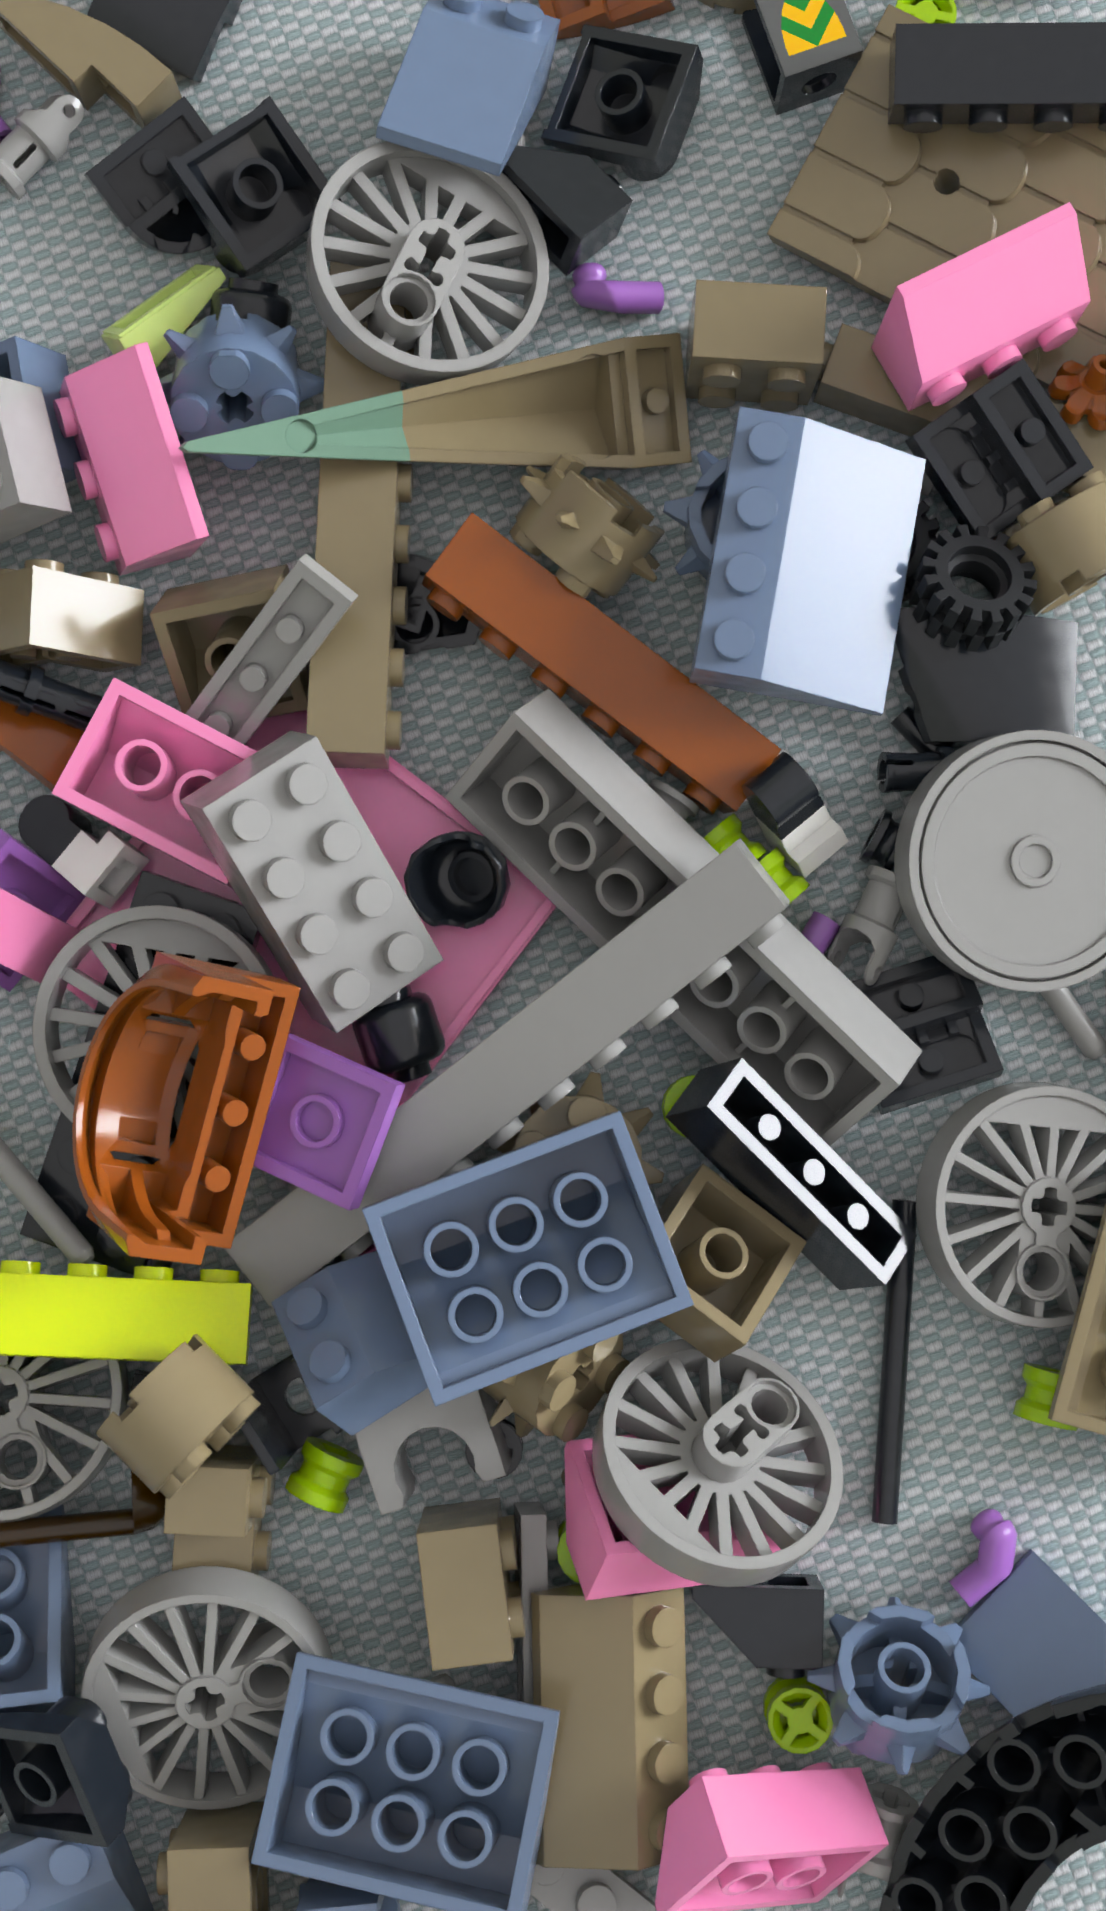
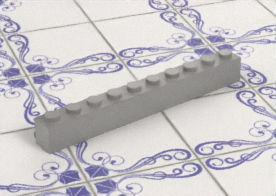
[224,838,790,1308]

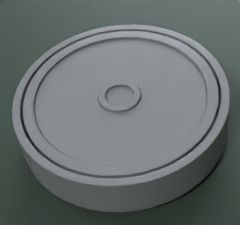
[894,730,1106,992]

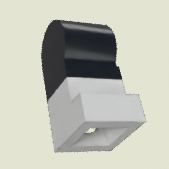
[742,752,849,878]
[18,795,150,909]

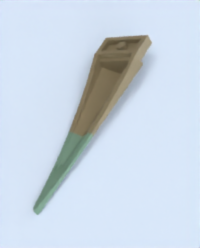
[178,333,692,470]

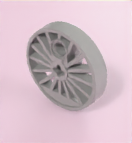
[306,141,549,386]
[32,905,273,1156]
[916,1082,1106,1328]
[592,1339,844,1587]
[0,1356,129,1523]
[81,1566,333,1810]

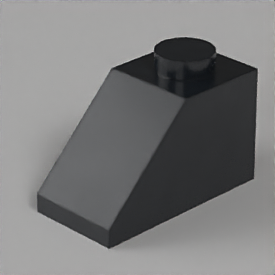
[502,145,633,276]
[689,1574,824,1679]

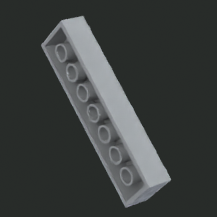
[444,688,923,1146]

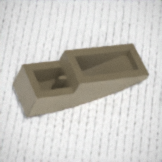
[0,0,182,128]

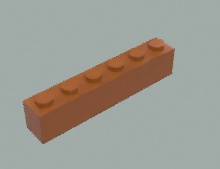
[421,513,782,815]

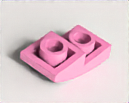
[0,888,80,983]

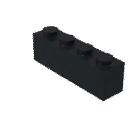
[888,22,1106,133]
[666,1058,917,1290]

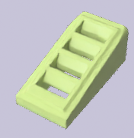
[101,264,226,368]

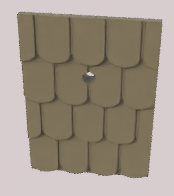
[767,4,1106,390]

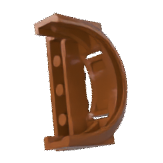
[72,951,301,1265]

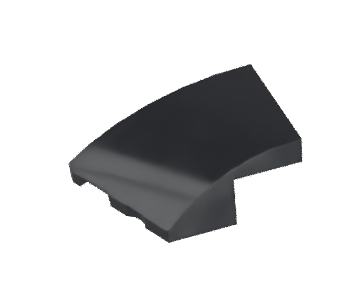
[895,608,1078,748]

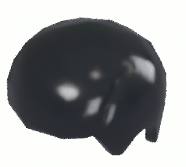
[404,831,511,929]

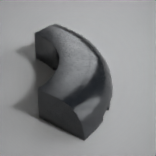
[879,1684,1106,1911]

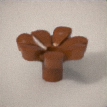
[1048,354,1106,431]

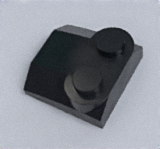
[541,24,704,181]
[166,96,342,278]
[0,1696,133,1848]

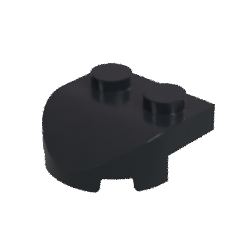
[84,96,213,255]

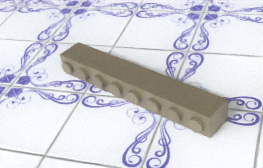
[306,261,414,769]

